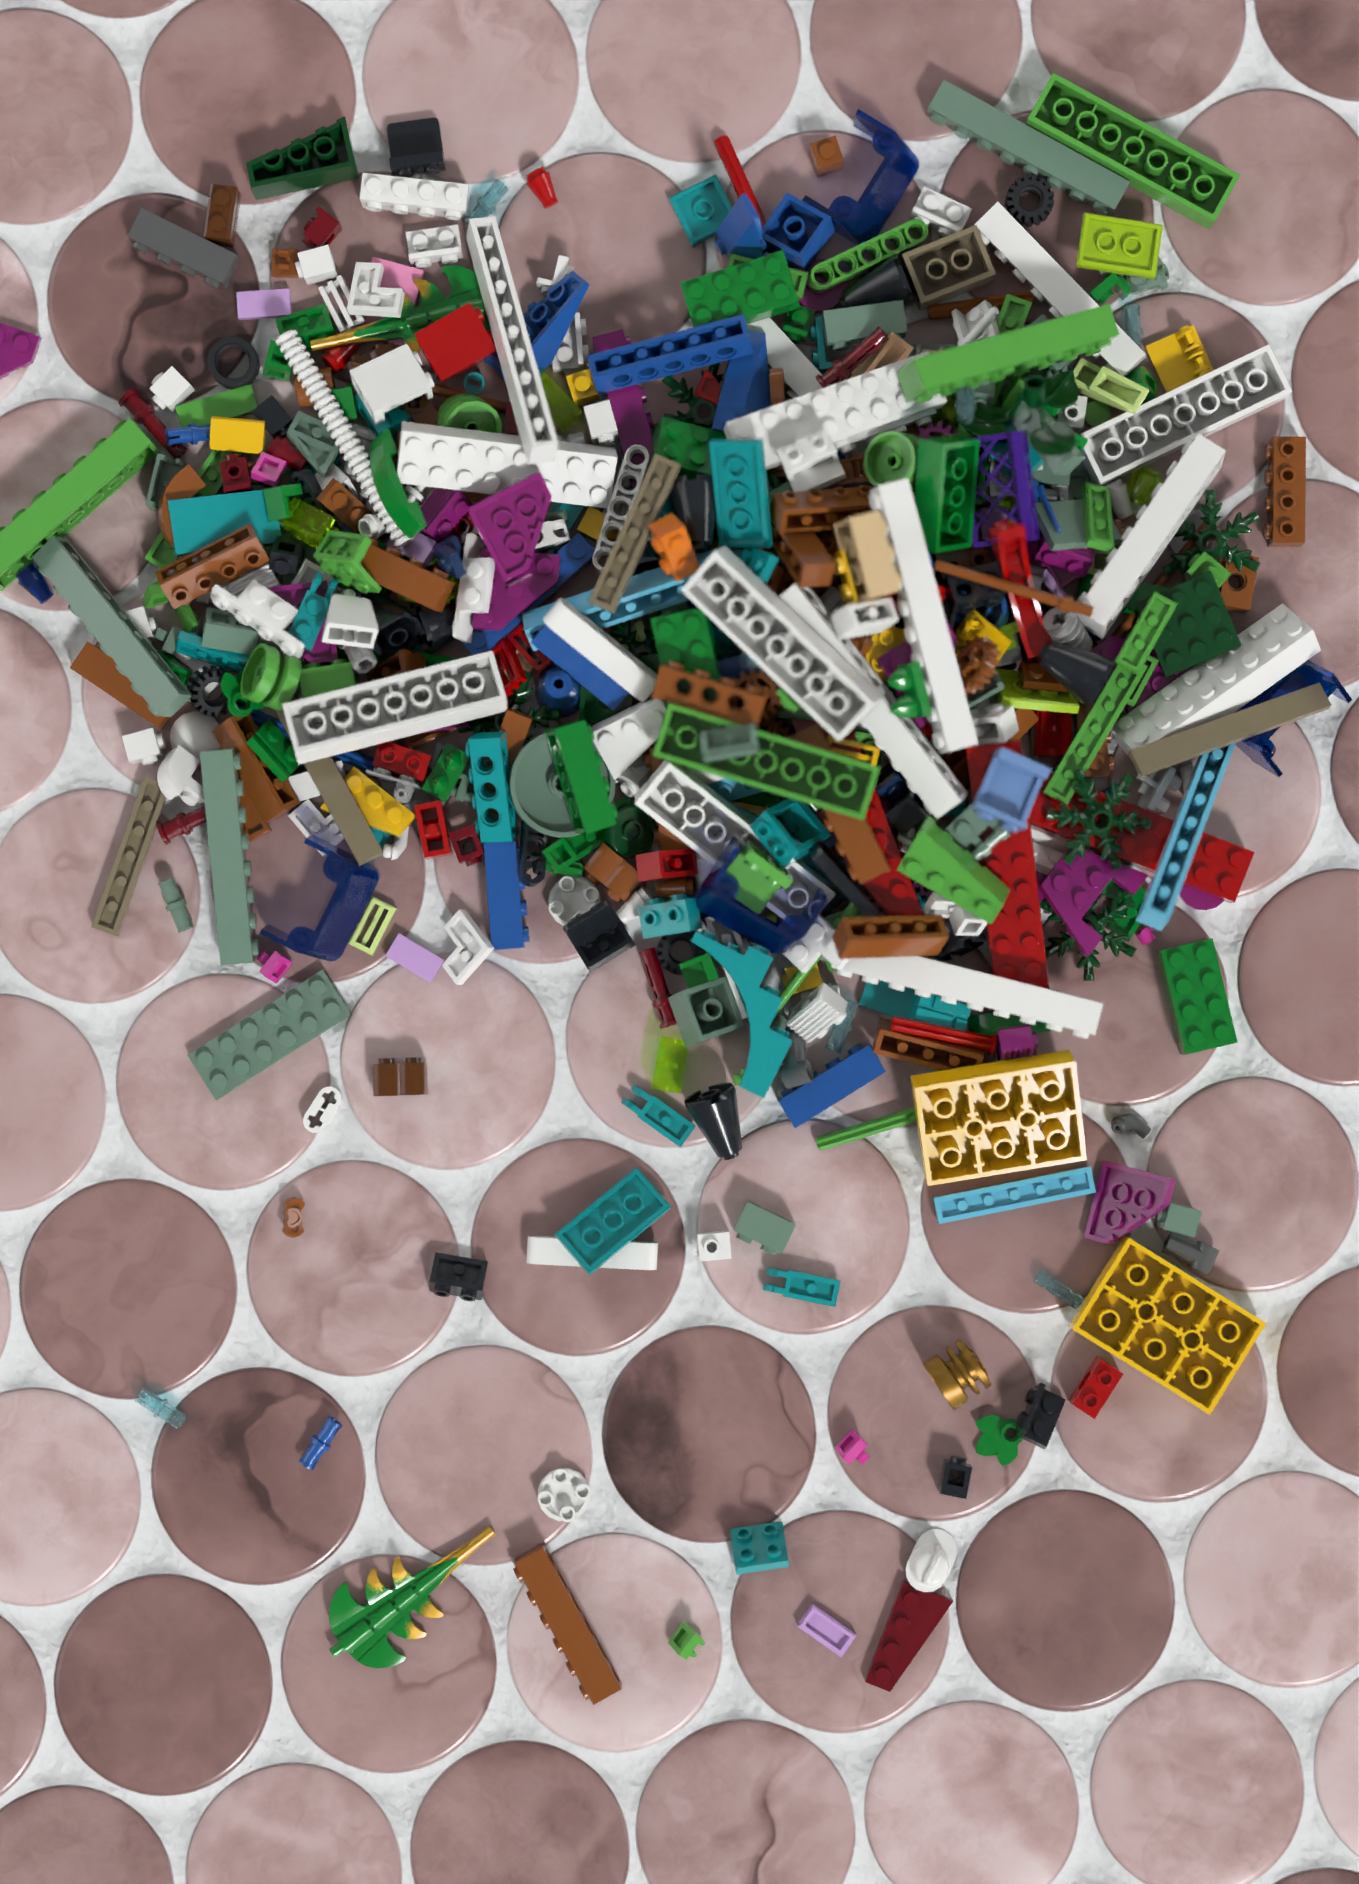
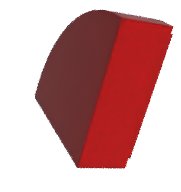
[694,370,721,406]

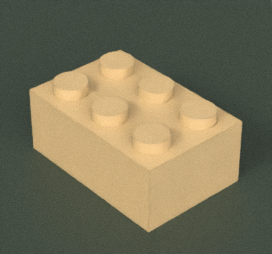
[833,510,901,602]

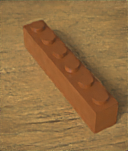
[788,723,892,884]
[513,1543,622,1705]

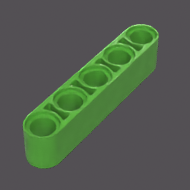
[807,219,928,294]

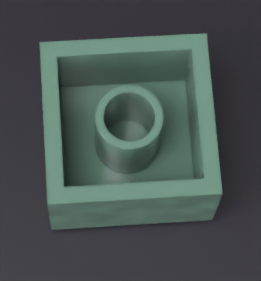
[668,976,745,1048]

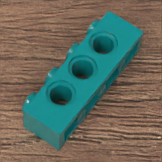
[466,731,518,843]

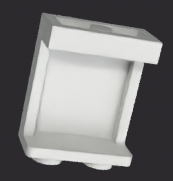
[349,344,435,426]
[777,428,846,492]

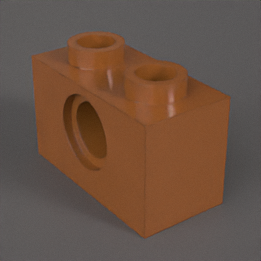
[1218,556,1259,613]

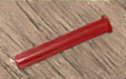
[714,135,767,228]
[890,1016,997,1055]

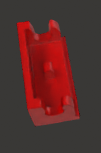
[1033,710,1072,757]

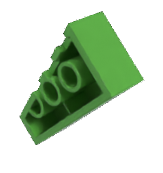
[897,815,1010,924]

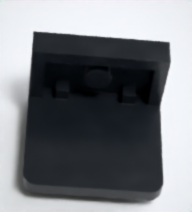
[387,117,446,178]
[563,901,635,973]

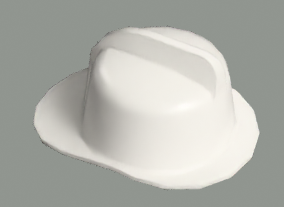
[905,1529,957,1592]

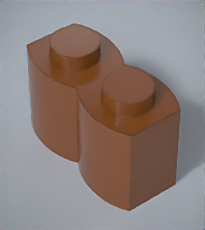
[583,843,641,902]

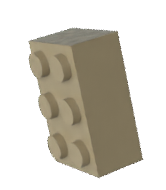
[900,225,996,311]

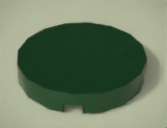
[605,804,657,858]

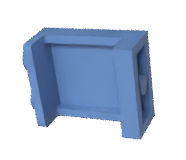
[971,747,1051,833]

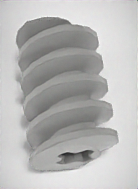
[1043,607,1093,652]

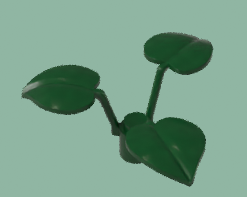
[959,369,1078,456]

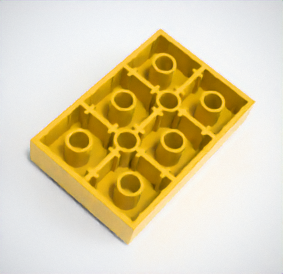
[910,1050,1087,1186]
[1068,1236,1266,1415]

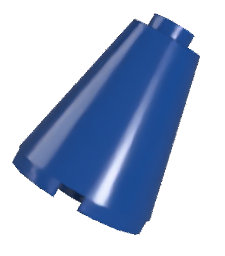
[535,665,581,718]

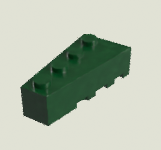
[246,116,359,200]

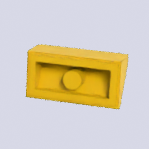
[210,416,266,454]

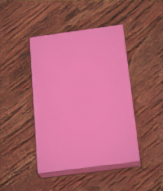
[356,257,425,347]

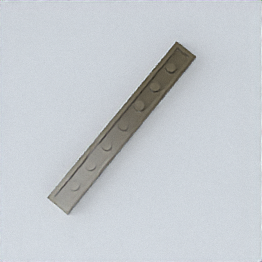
[1128,682,1331,777]
[274,692,383,866]

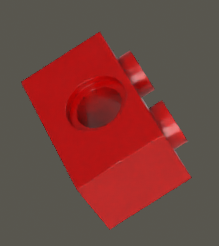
[372,742,433,784]
[414,800,453,860]
[635,849,698,882]
[1068,1356,1123,1419]

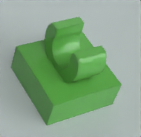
[668,1621,705,1660]

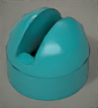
[464,372,485,394]

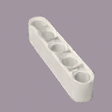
[593,445,650,573]
[543,598,658,702]
[526,1236,658,1270]

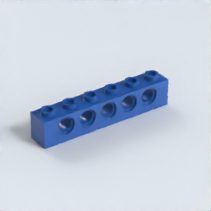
[587,314,754,394]

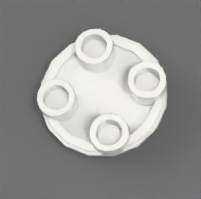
[170,711,221,764]
[548,876,601,926]
[538,1468,591,1522]

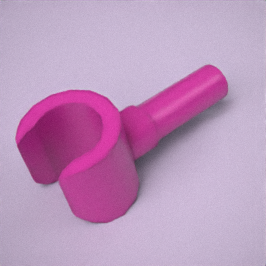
[1137,926,1156,945]

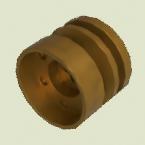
[922,1338,992,1411]

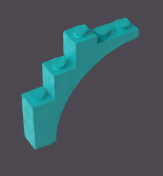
[691,929,793,1099]

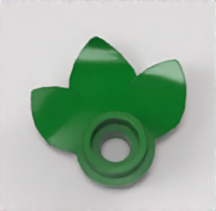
[220,670,265,718]
[975,1415,1023,1466]

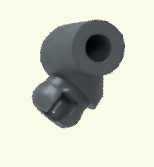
[1111,1113,1151,1139]

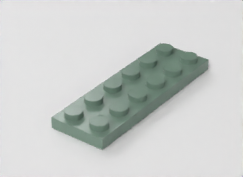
[188,970,352,1100]

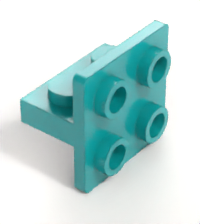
[730,1521,789,1575]

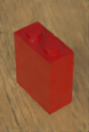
[414,302,497,384]

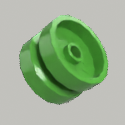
[436,393,502,433]
[863,430,922,492]
[240,643,301,711]

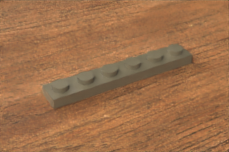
[588,454,681,614]
[91,776,167,936]

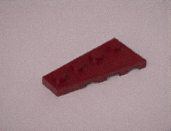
[865,1580,953,1692]

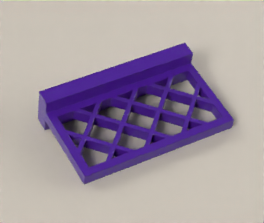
[972,430,1040,548]

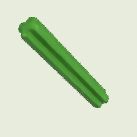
[816,1108,916,1151]

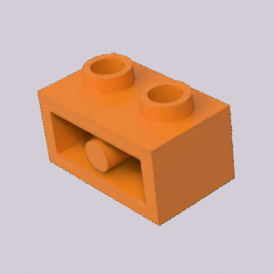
[648,513,700,582]

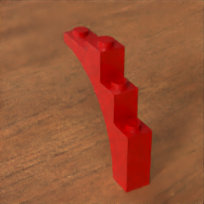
[988,519,1051,660]

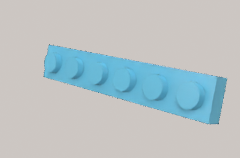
[933,1166,1096,1224]

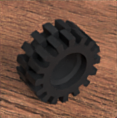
[1005,174,1054,227]
[187,665,238,717]
[657,930,705,975]

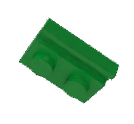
[246,719,300,782]

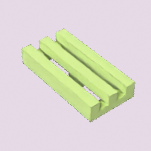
[348,896,397,956]

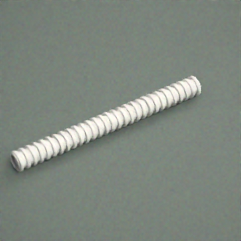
[276,330,416,548]

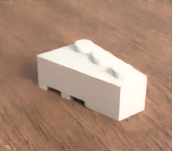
[592,697,669,780]

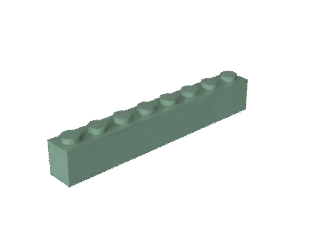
[926,80,1130,216]
[32,535,193,717]
[200,747,260,965]

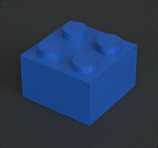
[762,193,835,272]

